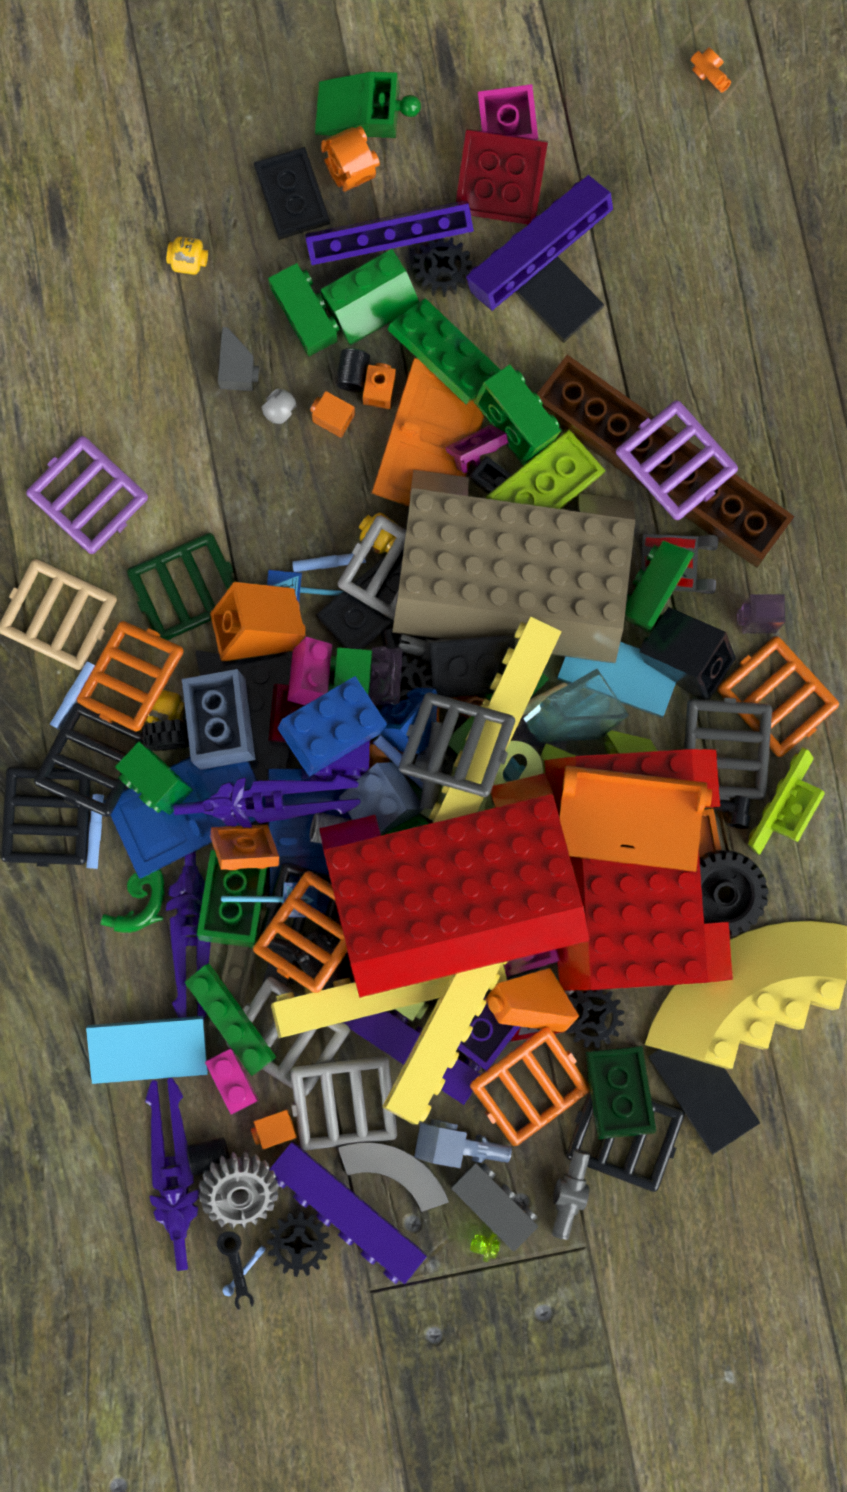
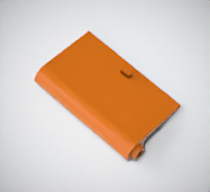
[559,766,712,872]

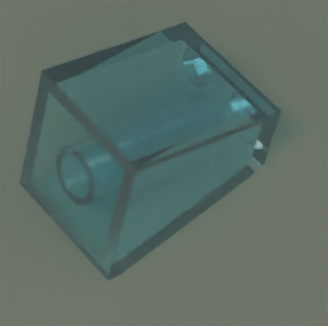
[524,669,629,742]

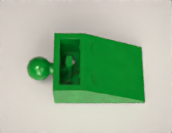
[315,72,421,138]

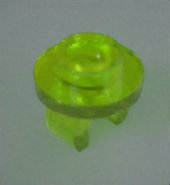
[470,1233,501,1263]

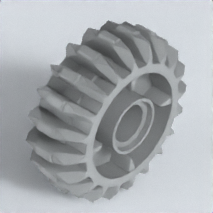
[199,1152,279,1230]

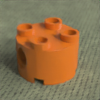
[321,126,380,192]

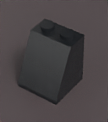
[639,607,736,700]

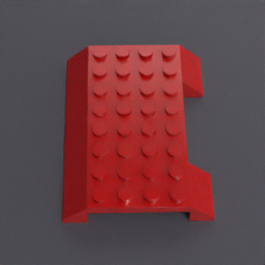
[544,749,733,991]
[319,773,589,998]

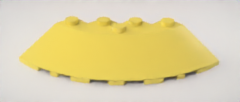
[644,921,847,1069]

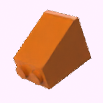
[210,582,306,661]

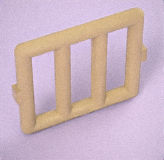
[0,559,117,670]

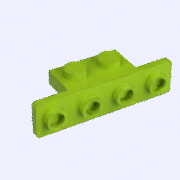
[748,747,825,855]

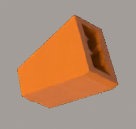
[485,968,579,1032]

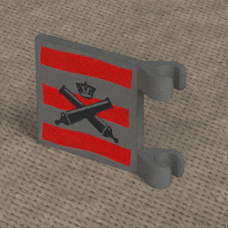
[641,534,718,594]

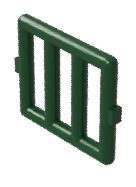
[127,532,235,640]

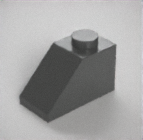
[218,327,260,391]

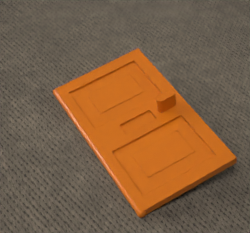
[371,358,484,507]

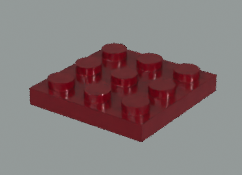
[456,128,548,225]

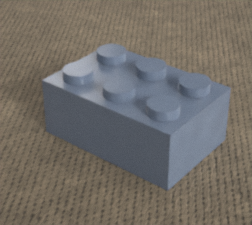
[182,669,255,770]

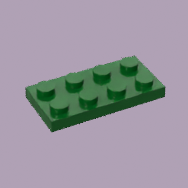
[387,298,501,405]

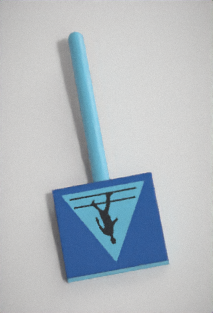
[267,570,343,602]
[220,882,318,917]

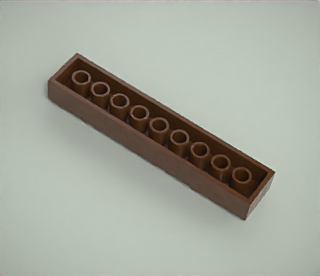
[537,355,795,568]

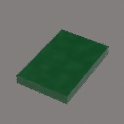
[585,1046,657,1139]

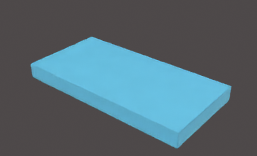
[557,642,676,718]
[86,1016,208,1084]

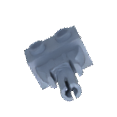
[414,1119,512,1168]

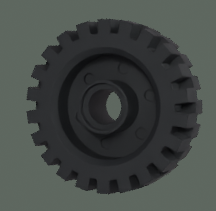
[699,850,768,936]

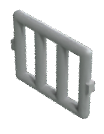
[338,515,406,620]
[226,977,350,1096]
[290,1056,397,1151]

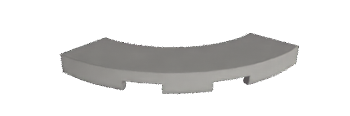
[338,1142,449,1212]

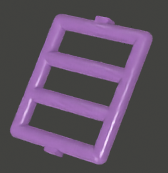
[616,400,738,520]
[26,436,148,554]

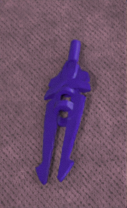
[173,775,361,828]
[166,851,211,1021]
[145,1078,199,1271]

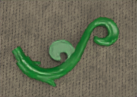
[101,869,165,933]

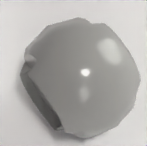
[262,389,297,424]

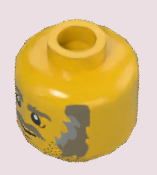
[166,236,208,275]
[147,689,185,723]

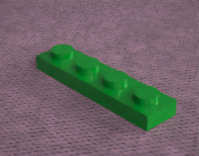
[185,964,277,1076]

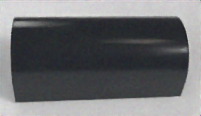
[469,456,512,494]

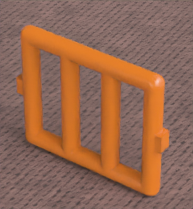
[77,621,184,732]
[717,636,839,757]
[253,871,347,993]
[470,1027,590,1146]

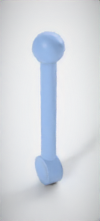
[223,1245,266,1296]

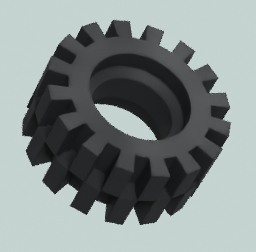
[142,719,189,751]

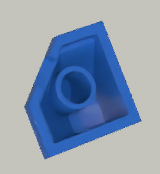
[379,688,437,754]

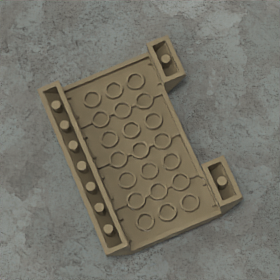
[392,470,635,664]

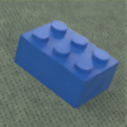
[278,676,387,777]

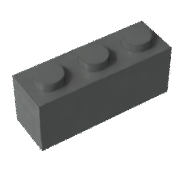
[451,1162,539,1252]

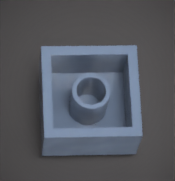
[339,763,425,835]

